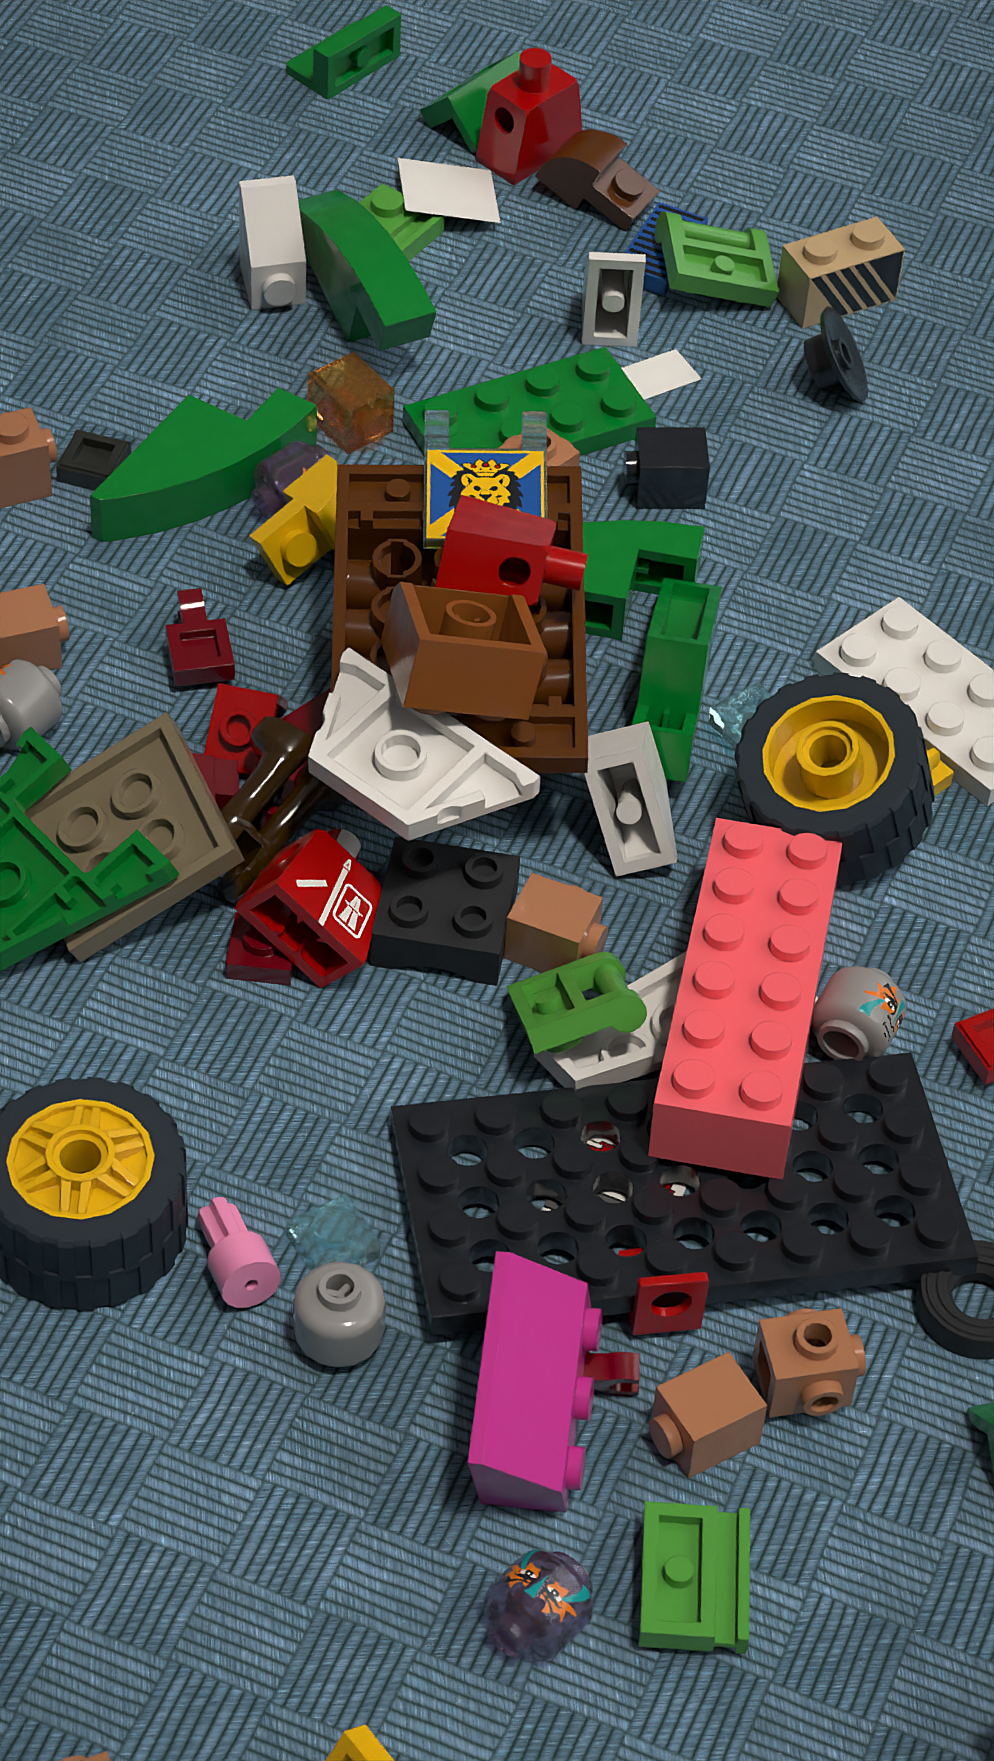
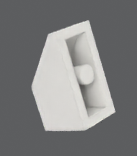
[239,175,306,310]
[582,252,646,347]
[584,721,678,877]

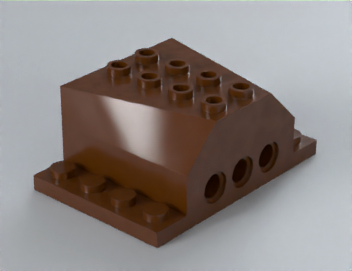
[331,464,588,773]

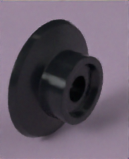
[803,306,868,400]

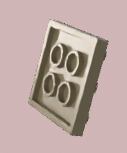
[25,712,245,962]

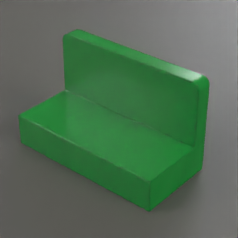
[286,5,401,100]
[419,51,520,154]

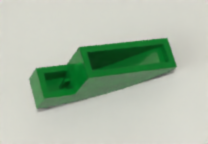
[298,190,437,351]
[90,388,317,542]
[583,520,705,640]
[632,578,722,782]

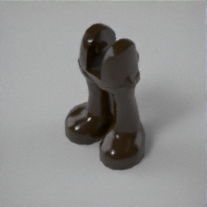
[216,716,347,902]

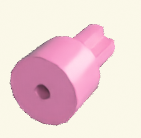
[197,1197,281,1308]

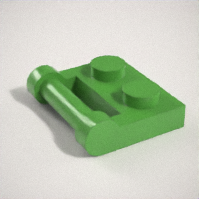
[655,211,779,307]
[506,951,647,1054]

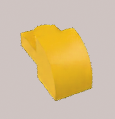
[249,454,338,586]

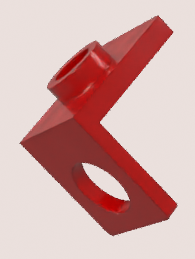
[204,683,289,775]
[618,1245,709,1335]

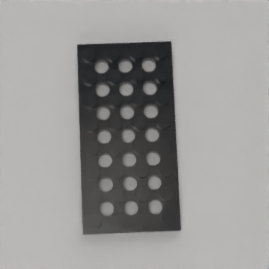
[390,1052,979,1335]

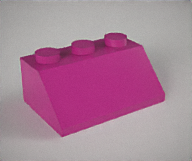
[468,1251,602,1513]

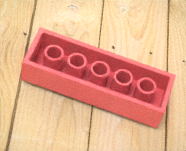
[648,818,843,1180]

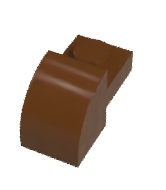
[535,129,660,231]

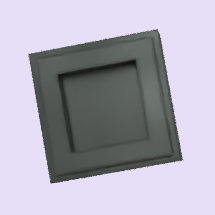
[56,429,131,491]

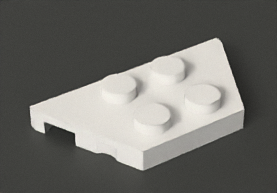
[308,648,540,841]

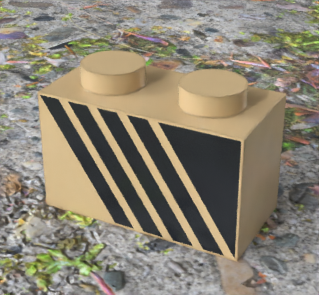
[777,217,905,329]

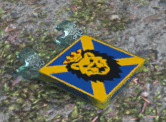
[423,410,548,549]

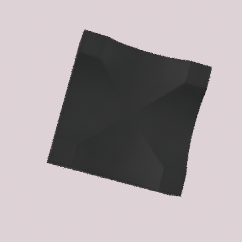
[370,836,521,986]

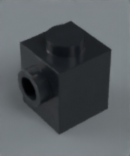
[623,427,710,509]

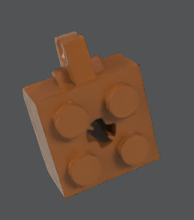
[381,579,547,721]

